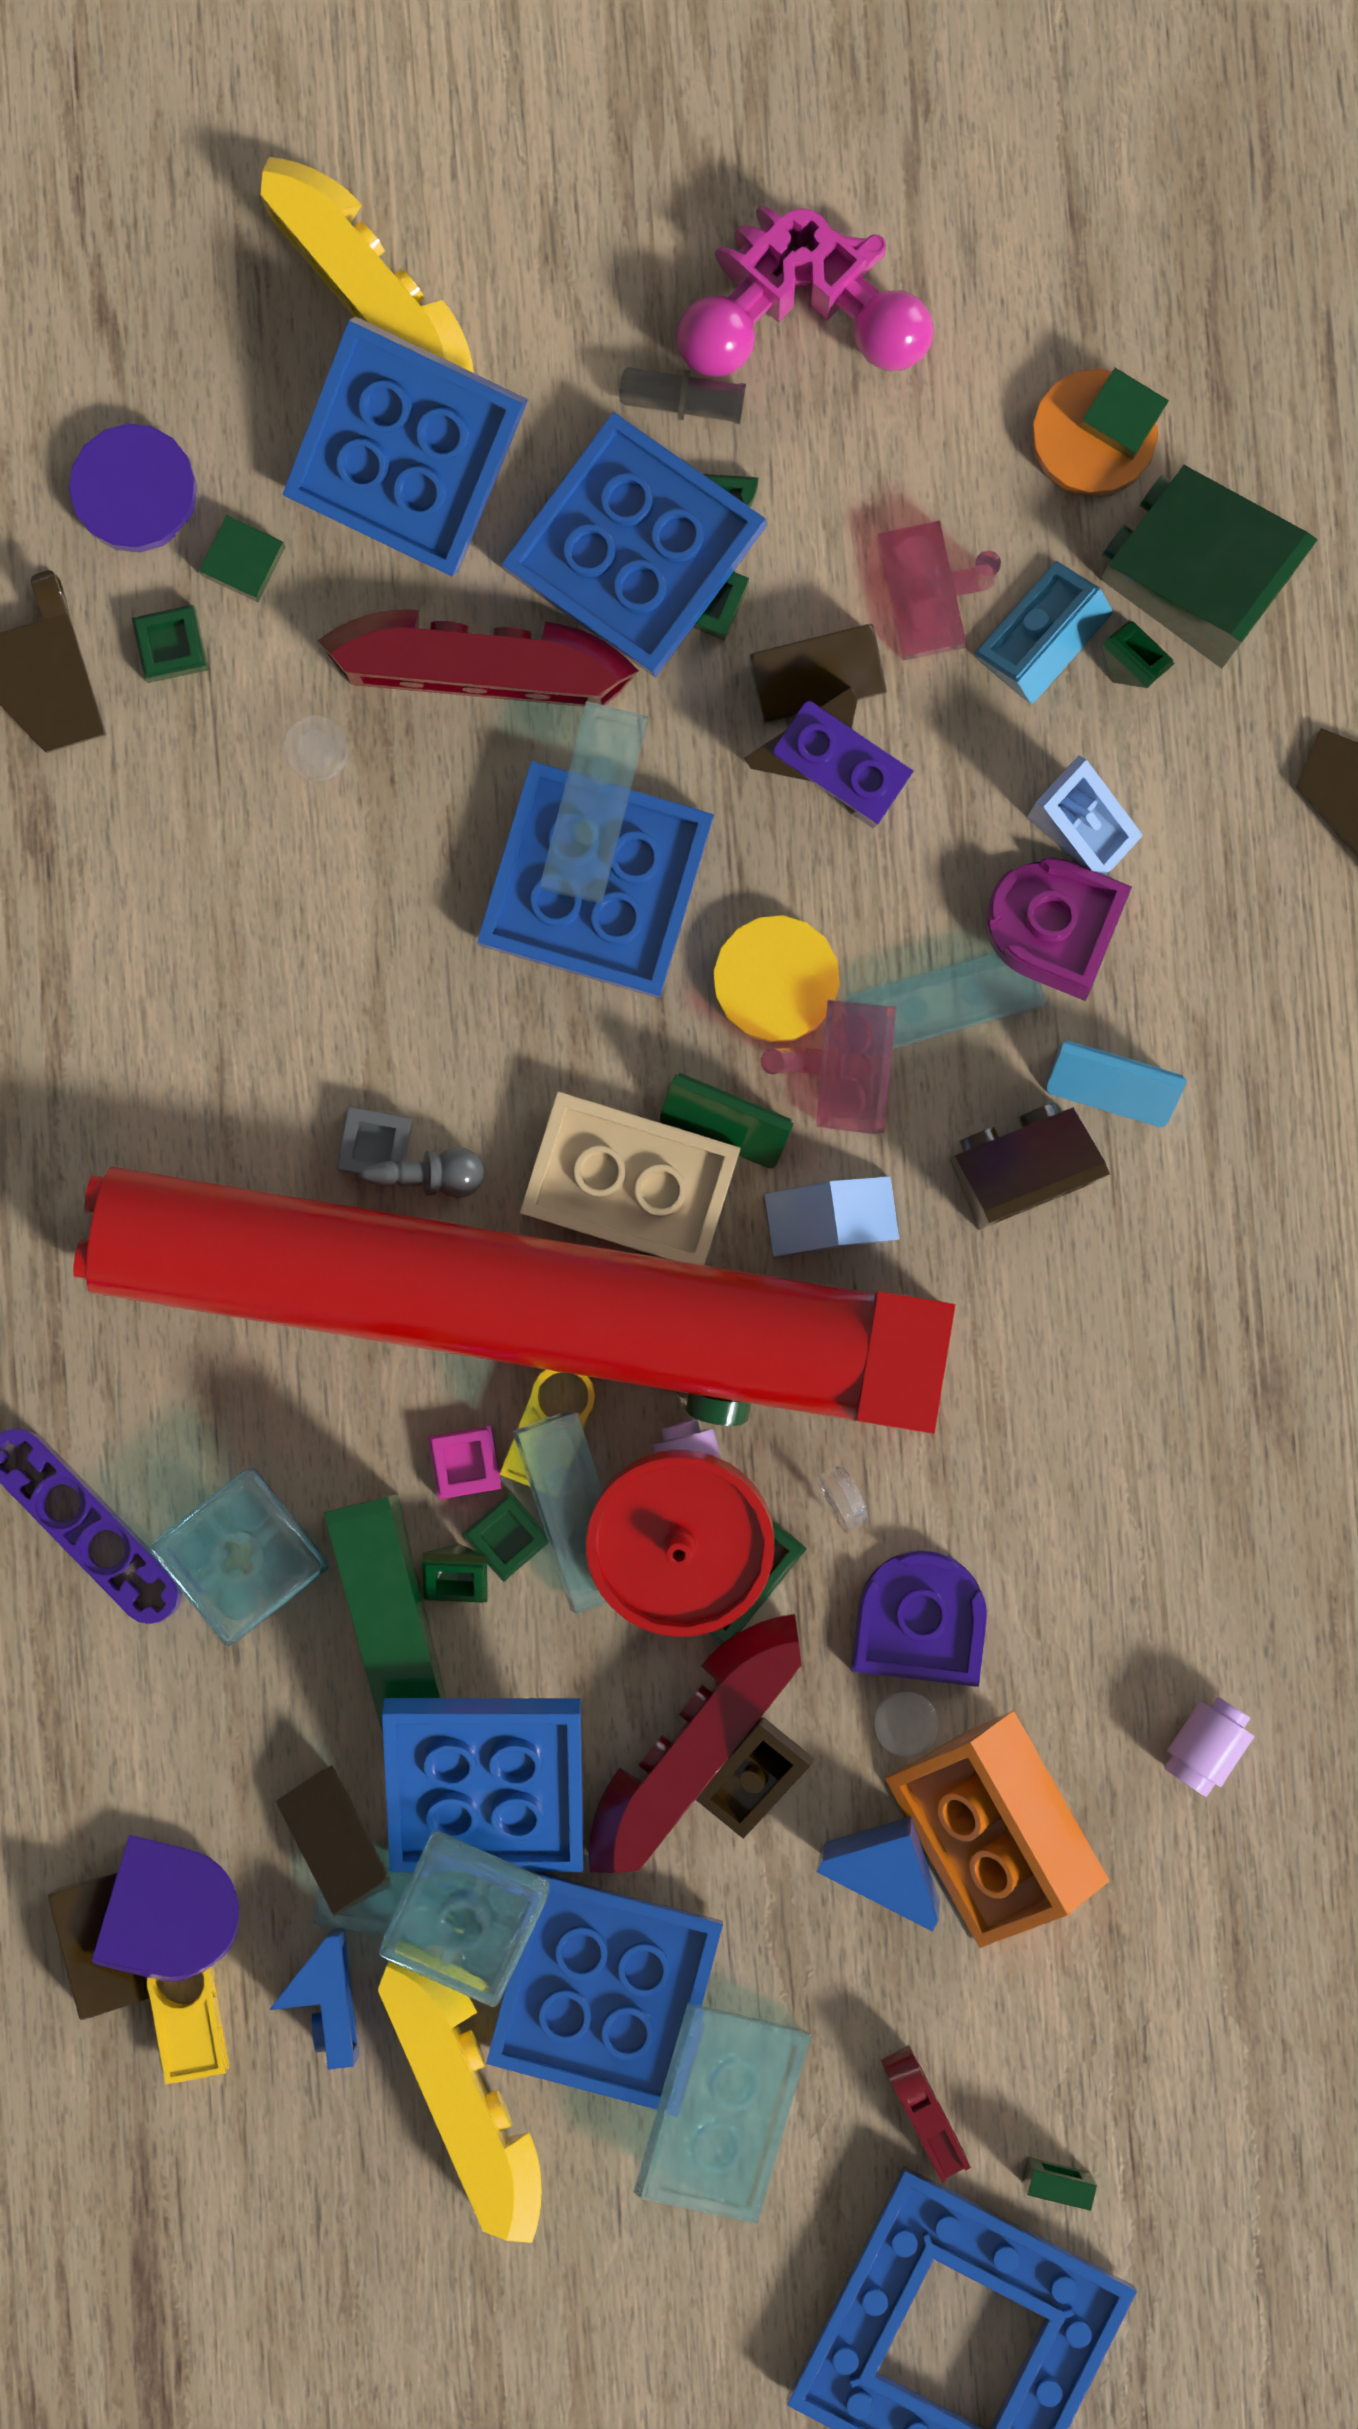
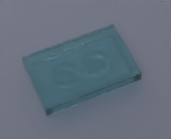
[633,2003,811,2223]

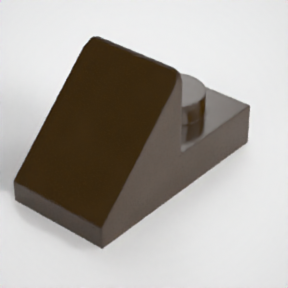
[696,1718,815,1839]

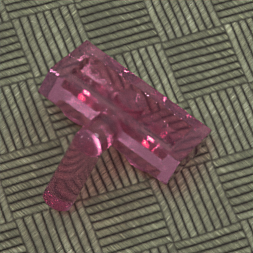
[877,521,1001,661]
[761,1000,896,1134]

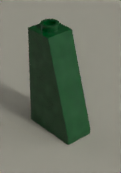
[324,1494,446,1734]

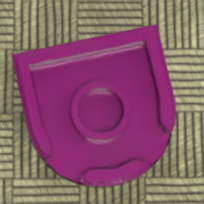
[985,857,1132,1001]

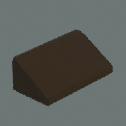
[749,624,887,723]
[276,1765,391,1917]
[48,1872,149,2020]

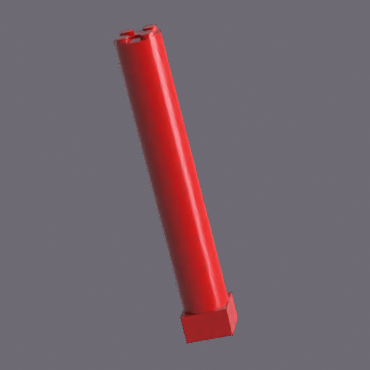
[73,1166,956,1434]

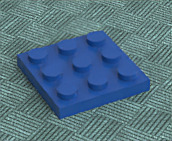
[282,317,529,577]
[501,412,768,678]
[477,761,714,999]
[382,1698,584,1872]
[486,1872,723,2114]

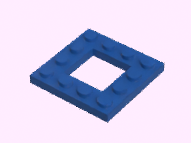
[786,2166,1137,2429]

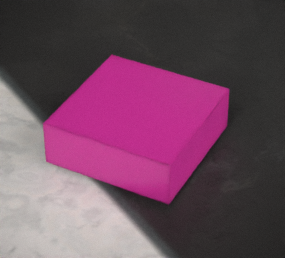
[428,1426,502,1500]

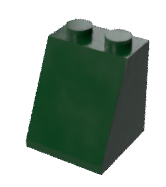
[1101,465,1318,669]

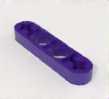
[0,1428,182,1624]

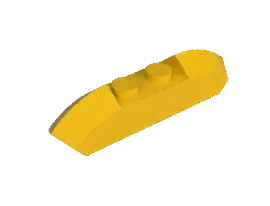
[260,157,474,373]
[377,1937,542,2243]

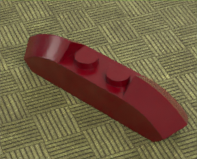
[318,609,639,709]
[589,1614,802,1873]

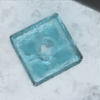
[150,1468,330,1646]
[379,1831,550,2007]

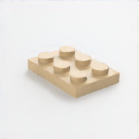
[520,1092,741,1265]

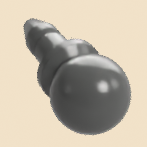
[360,1147,484,1198]

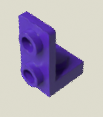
[773,701,914,828]

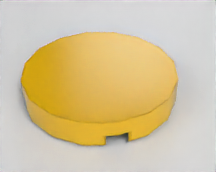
[714,915,840,1043]

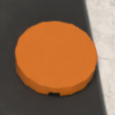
[1032,369,1159,497]

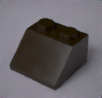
[950,1103,1110,1230]

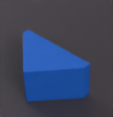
[816,1816,940,1932]

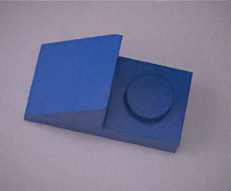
[269,1927,359,2070]

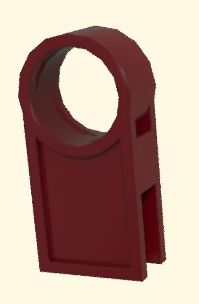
[881,2045,971,2183]

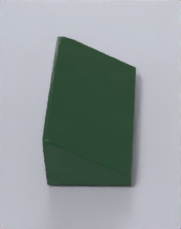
[660,1073,794,1168]

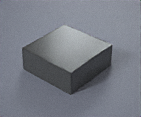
[337,1107,413,1174]

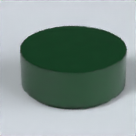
[685,1393,751,1426]

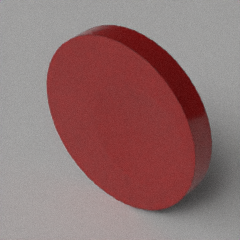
[586,1450,774,1637]

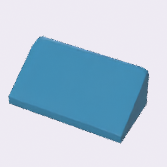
[974,561,1112,703]
[1046,1040,1187,1127]

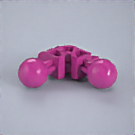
[675,206,934,377]

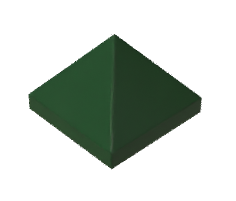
[1102,620,1175,688]
[422,1543,488,1603]

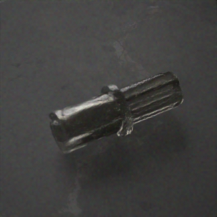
[619,367,746,424]

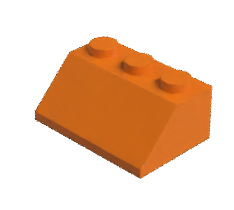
[885,1711,1110,1948]

